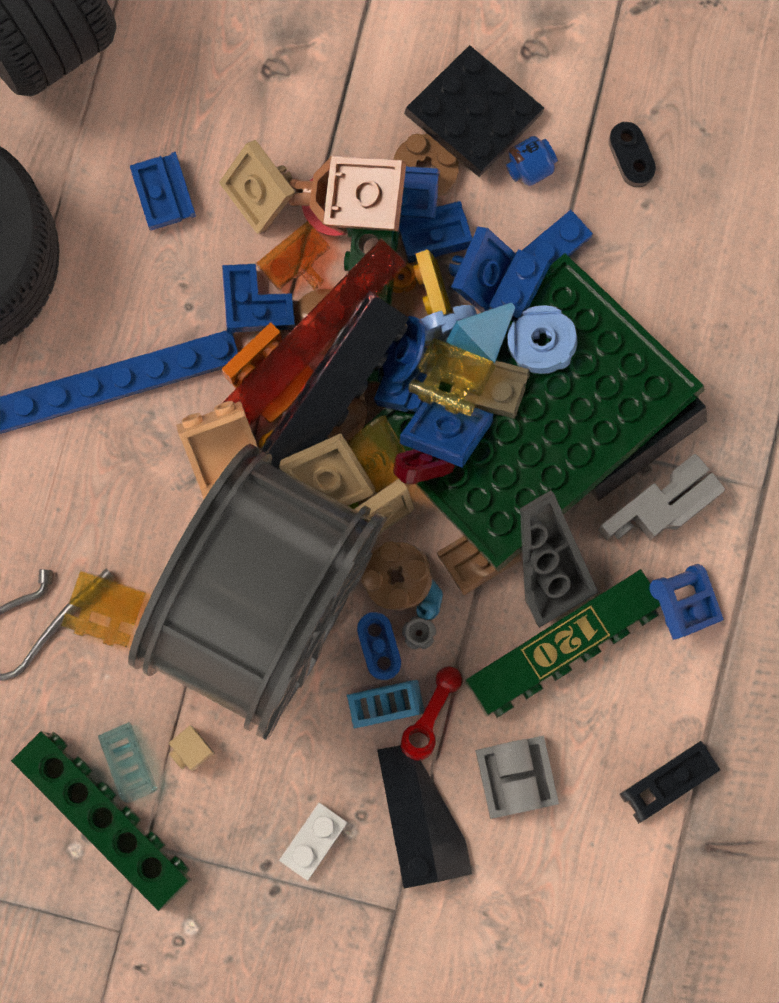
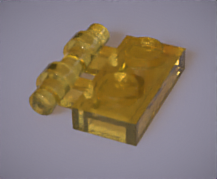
[408,338,496,416]
[61,570,146,648]

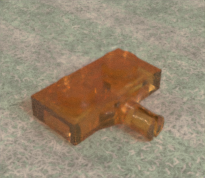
[256,221,330,291]

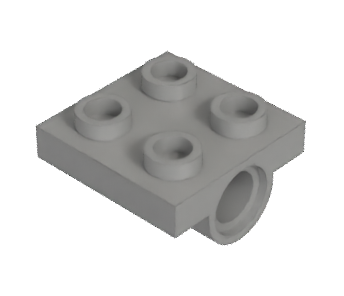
[475,735,559,819]

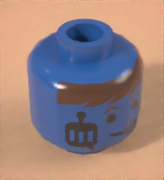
[506,136,558,186]

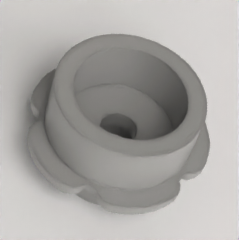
[402,616,436,650]

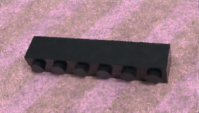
[259,290,409,470]

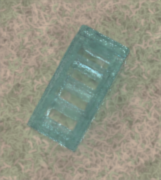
[98,722,158,803]

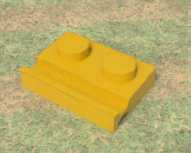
[413,250,453,315]

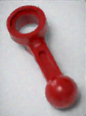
[401,666,463,760]

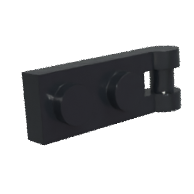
[619,741,720,824]

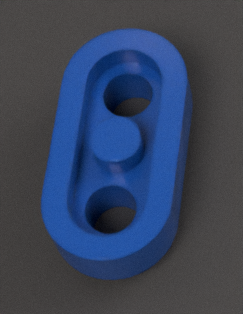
[357,612,401,681]

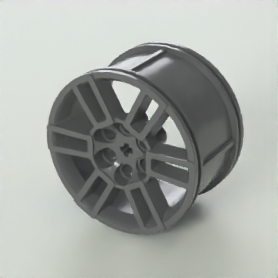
[128,444,387,740]

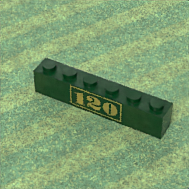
[465,569,661,718]

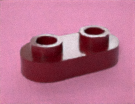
[393,449,455,485]

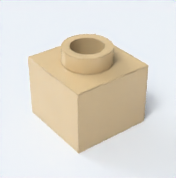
[169,725,215,771]

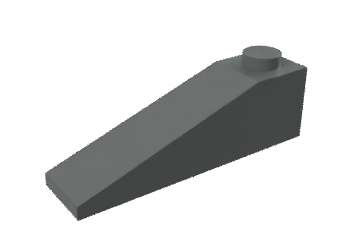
[520,491,598,628]

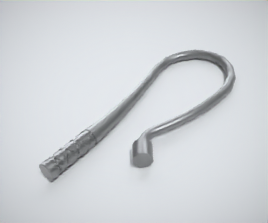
[0,568,115,681]

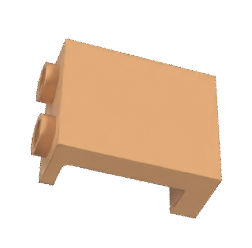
[176,401,257,500]

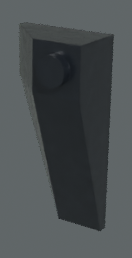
[377,744,472,889]

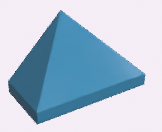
[446,302,515,363]

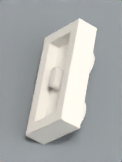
[279,803,348,881]

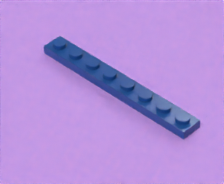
[0,331,238,434]

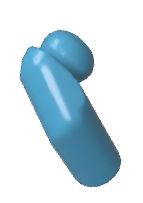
[416,579,443,620]

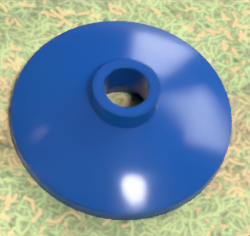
[383,316,425,383]

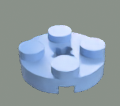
[420,305,477,347]
[508,305,577,374]

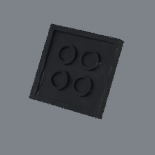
[404,45,544,177]

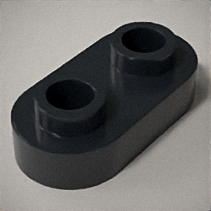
[609,122,656,187]

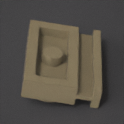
[449,353,530,419]

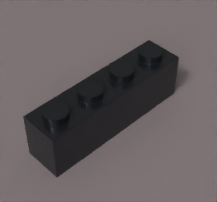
[590,397,707,501]

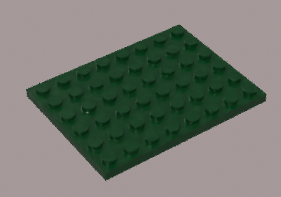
[363,253,705,572]

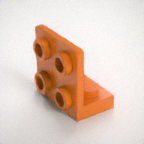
[222,322,314,423]

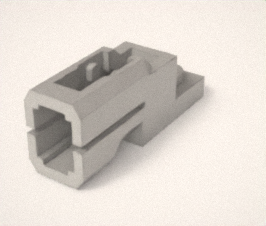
[598,454,725,540]

